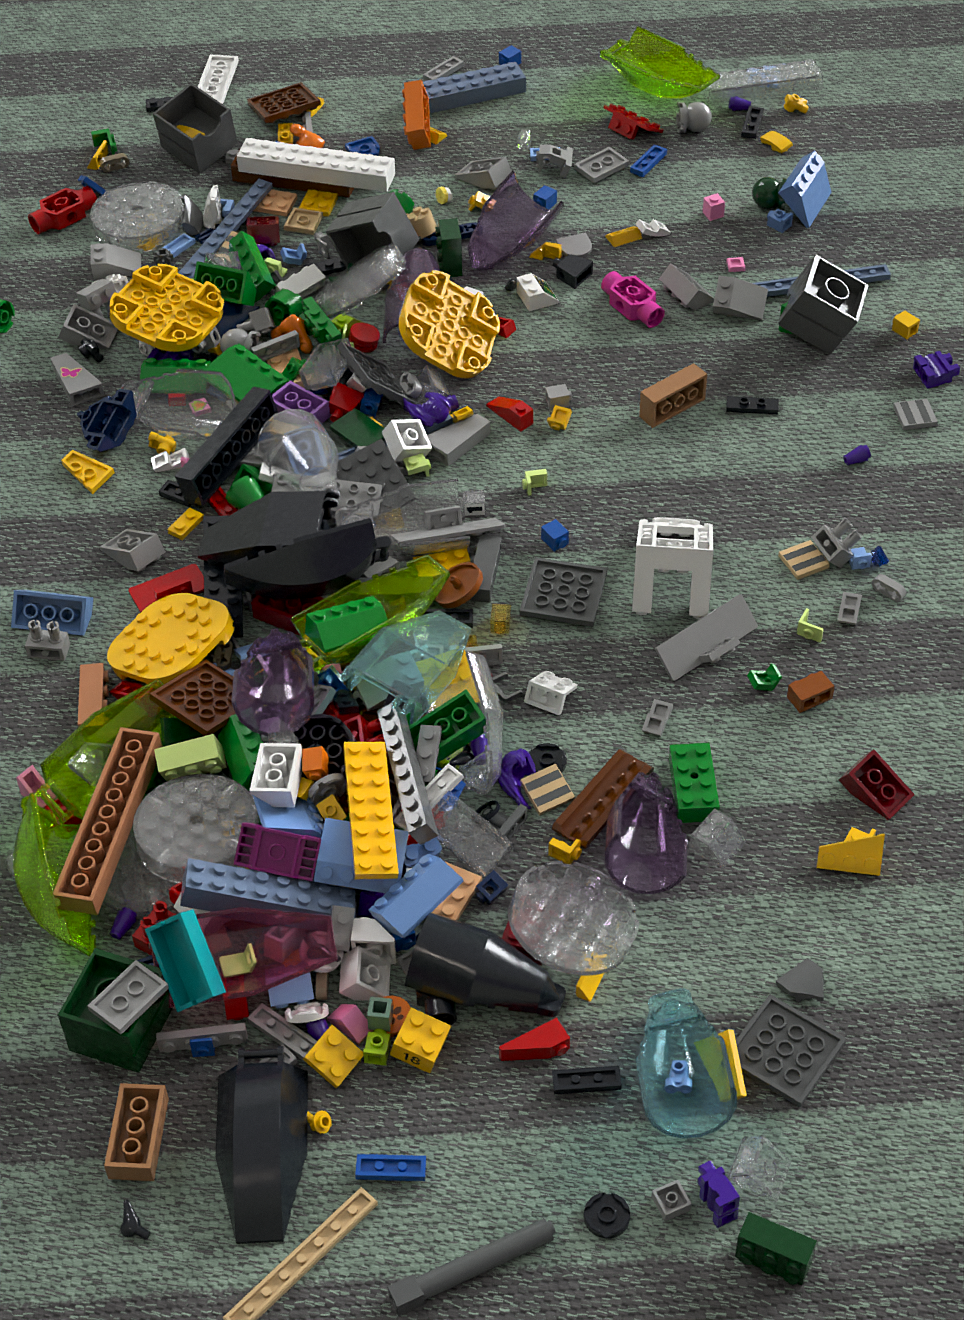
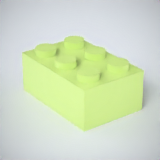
[154,734,227,784]

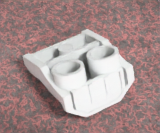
[203,185,222,229]

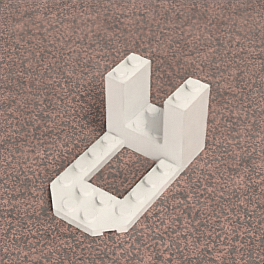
[632,517,713,619]

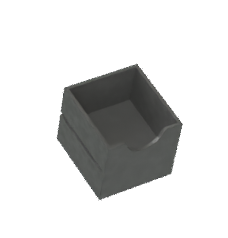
[153,83,238,174]
[325,192,420,277]
[777,255,868,354]

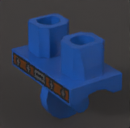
[317,665,354,693]

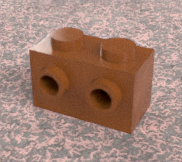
[787,671,835,713]

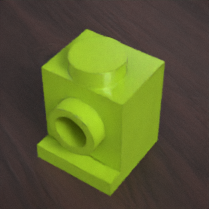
[363,1029,391,1066]

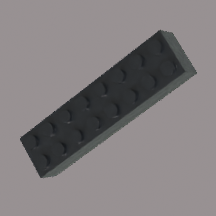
[175,387,280,507]
[203,516,243,638]

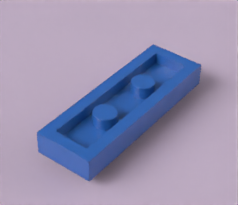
[630,144,667,177]
[355,1154,426,1181]

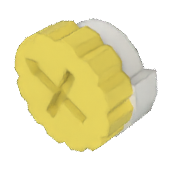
[436,186,452,204]

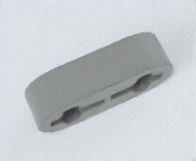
[399,372,422,398]
[872,574,906,602]

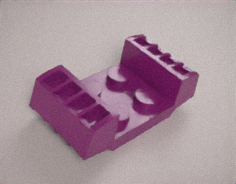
[233,822,321,881]

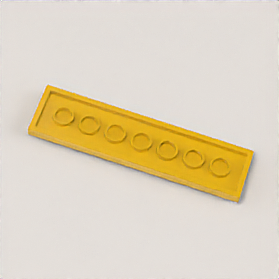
[343,742,399,879]

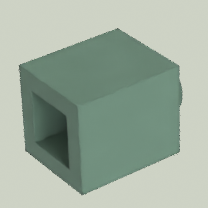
[367,997,394,1032]

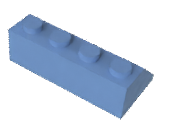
[11,590,93,635]
[369,854,464,938]

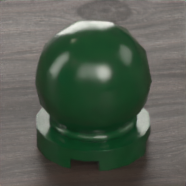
[752,177,787,211]

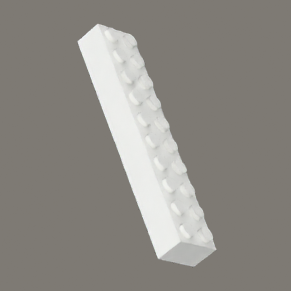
[237,138,395,192]

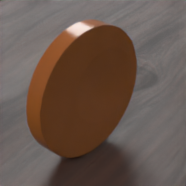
[434,562,483,608]

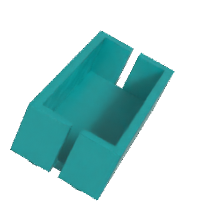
[145,909,226,1012]

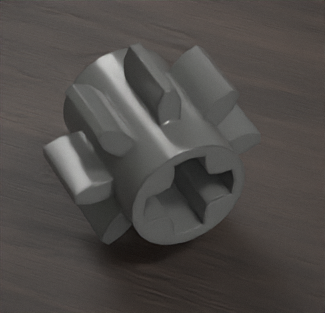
[153,248,174,265]

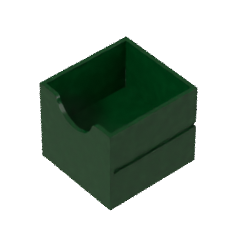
[58,948,174,1073]

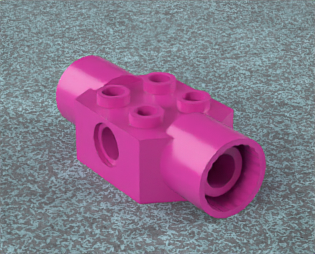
[601,271,665,328]

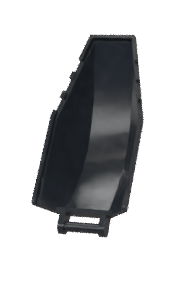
[224,518,391,599]
[215,1046,308,1244]

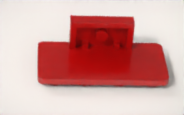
[603,104,663,140]
[128,564,204,613]

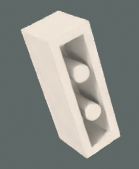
[275,263,326,299]

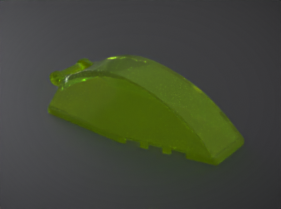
[600,26,720,99]
[291,555,450,671]
[34,678,177,825]
[13,793,96,957]

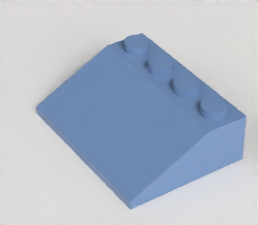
[778,151,831,228]
[252,795,324,838]
[314,818,409,893]

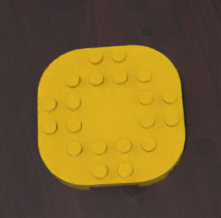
[110,264,224,352]
[399,271,500,378]
[107,593,234,690]

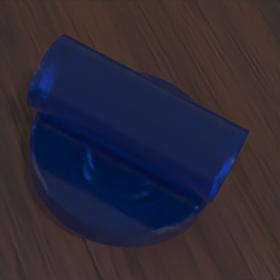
[871,546,889,567]

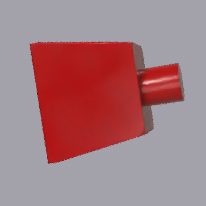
[329,381,364,422]

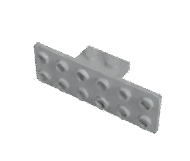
[271,472,382,523]
[391,506,505,547]
[655,594,758,681]

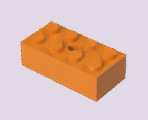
[402,79,431,150]

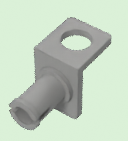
[314,231,334,259]
[192,326,221,353]

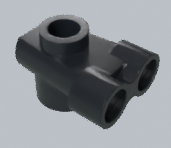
[78,338,104,363]

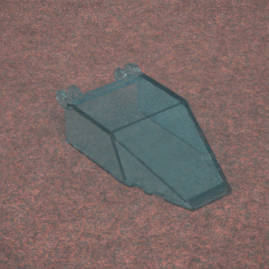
[341,610,471,724]

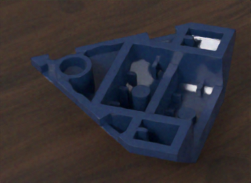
[213,301,260,340]
[77,389,137,452]

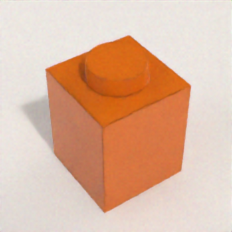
[302,746,328,781]

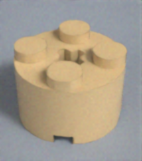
[406,206,437,238]

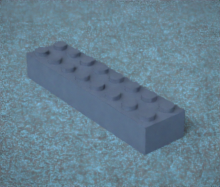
[423,62,526,113]
[180,858,355,933]

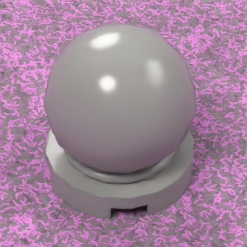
[676,102,712,133]
[220,328,262,353]

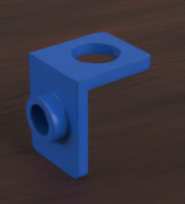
[190,1038,215,1057]

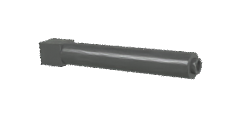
[387,1218,556,1317]

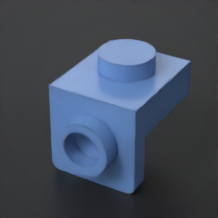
[280,243,307,265]

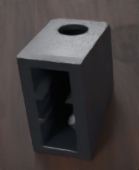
[552,254,593,289]

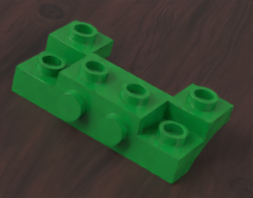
[299,296,343,364]

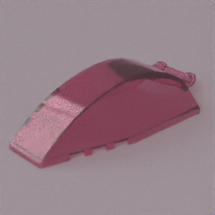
[148,907,338,1008]

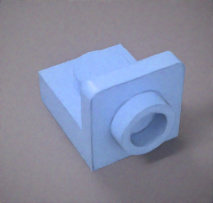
[220,199,235,219]
[849,547,872,570]

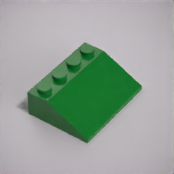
[201,344,289,402]

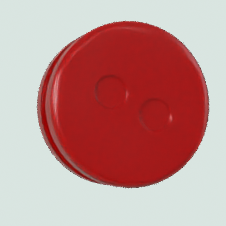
[348,322,380,352]

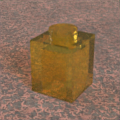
[490,604,511,634]

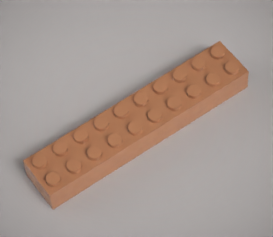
[52,727,163,915]

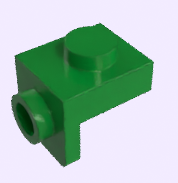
[747,664,782,691]

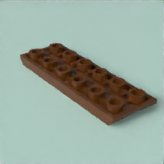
[552,749,654,849]

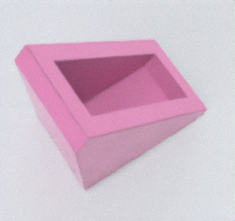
[16,765,56,809]
[327,1004,373,1045]

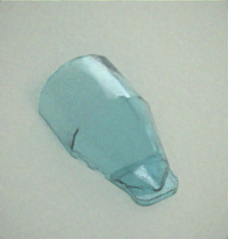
[636,988,737,1139]

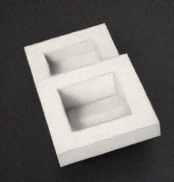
[635,219,671,236]
[151,448,189,472]

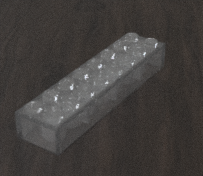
[700,59,823,106]

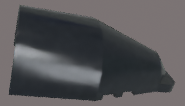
[404,913,566,1017]

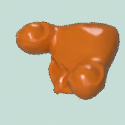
[290,124,325,148]
[271,314,313,354]

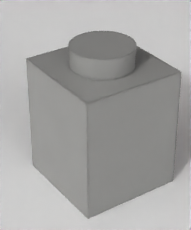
[545,384,572,411]

